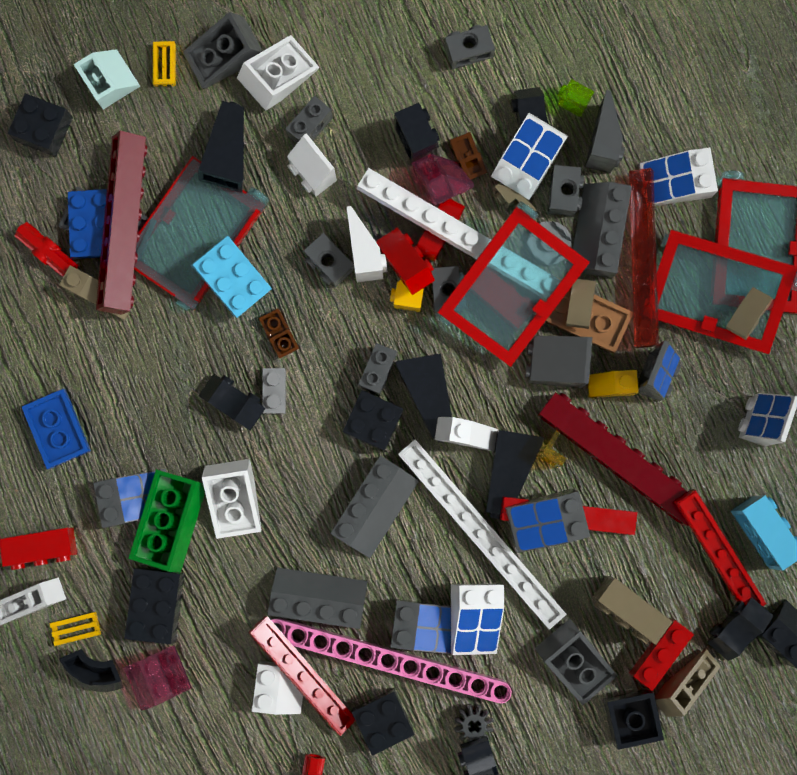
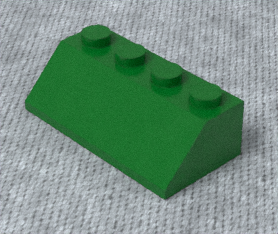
[128,469,205,573]

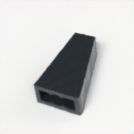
[198,101,244,193]
[396,353,452,443]
[485,430,544,519]

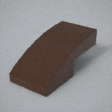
[449,132,488,181]

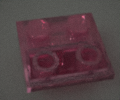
[411,154,474,206]
[124,645,192,711]

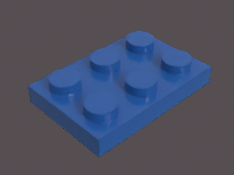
[68,189,107,259]
[22,389,91,470]

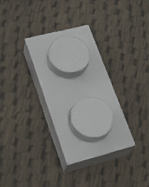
[263,368,286,414]

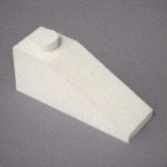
[435,417,498,451]
[0,577,66,625]

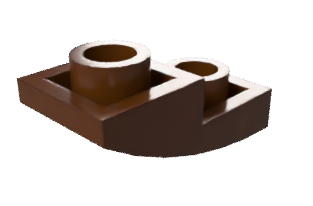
[259,308,299,359]

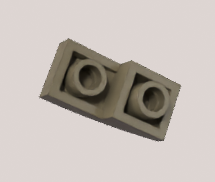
[493,184,537,218]
[566,279,596,329]
[726,287,773,340]

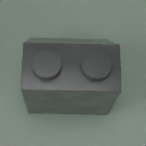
[525,335,592,388]

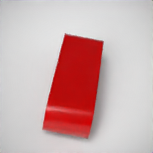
[417,196,465,262]

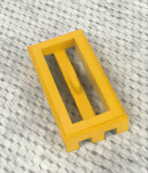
[153,41,176,87]
[49,612,101,646]

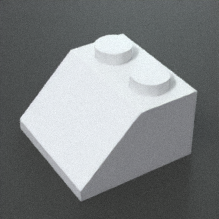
[287,133,337,196]
[252,661,303,715]

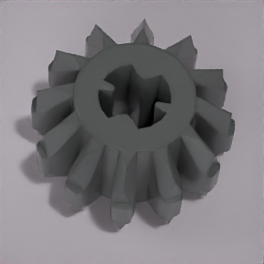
[454,704,494,742]

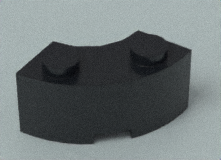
[511,87,549,133]
[198,373,266,431]
[707,597,773,661]
[59,649,124,692]
[458,736,499,775]

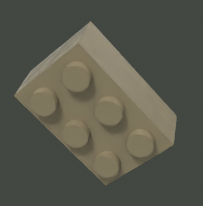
[591,576,672,645]

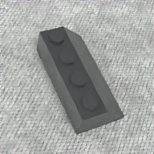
[569,182,632,279]
[330,455,419,558]
[267,567,368,629]

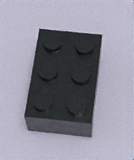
[124,568,185,645]

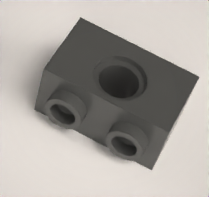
[444,25,495,70]
[286,96,333,144]
[548,165,584,217]
[304,233,355,287]
[431,266,466,316]
[358,343,397,396]

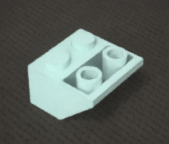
[74,49,140,109]

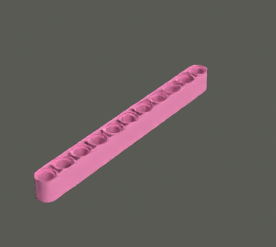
[271,618,512,703]

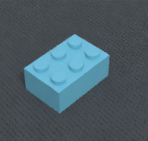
[191,236,272,318]
[730,495,797,571]

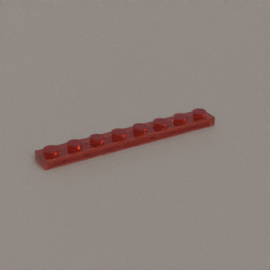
[629,168,659,348]

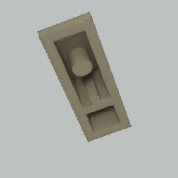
[59,265,135,320]
[655,649,721,717]

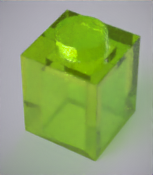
[557,79,594,117]

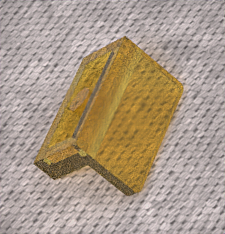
[537,430,567,468]

